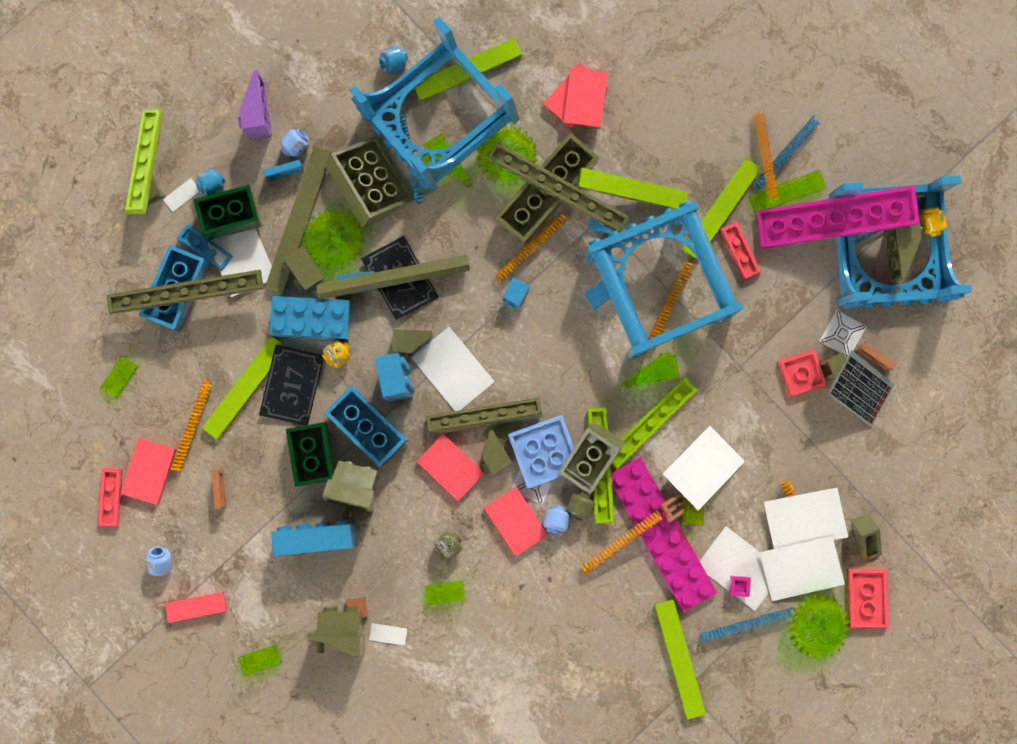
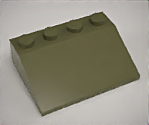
[324,136,415,228]

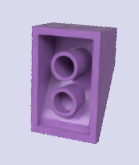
[238,70,272,139]

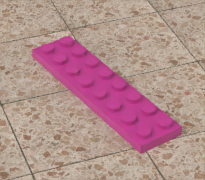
[757,185,920,249]
[611,457,717,612]

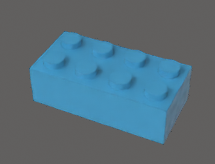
[139,245,210,332]
[270,296,352,341]
[375,353,415,403]
[325,385,409,468]
[271,520,357,556]

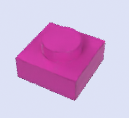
[729,575,751,597]

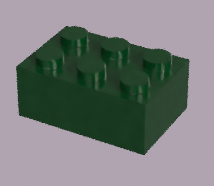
[193,185,262,241]
[286,422,335,487]

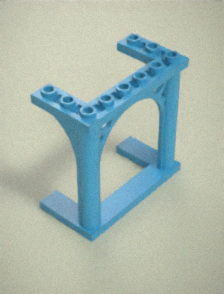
[349,17,519,192]
[828,175,971,310]
[584,201,744,360]

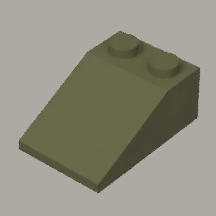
[885,220,923,285]
[558,421,626,495]

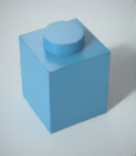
[502,277,530,309]

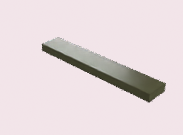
[426,398,543,436]

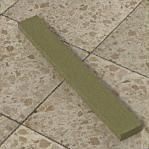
[487,141,630,233]
[265,147,332,295]
[316,255,470,299]
[106,270,264,315]

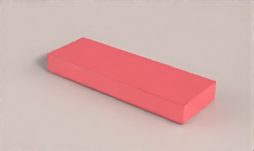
[719,221,762,281]
[98,468,123,527]
[165,592,227,623]

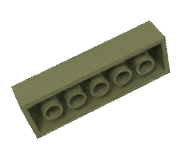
[495,133,599,247]

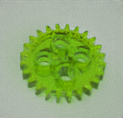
[477,125,538,186]
[302,208,365,270]
[787,594,850,659]

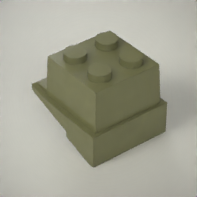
[322,461,377,520]
[307,606,365,657]

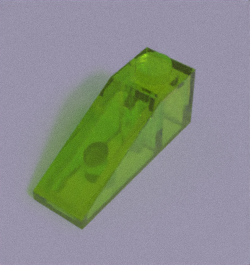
[423,134,471,188]
[621,352,680,388]

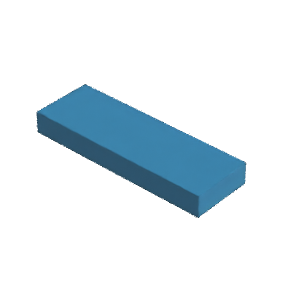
[176,223,233,271]

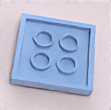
[508,415,574,489]

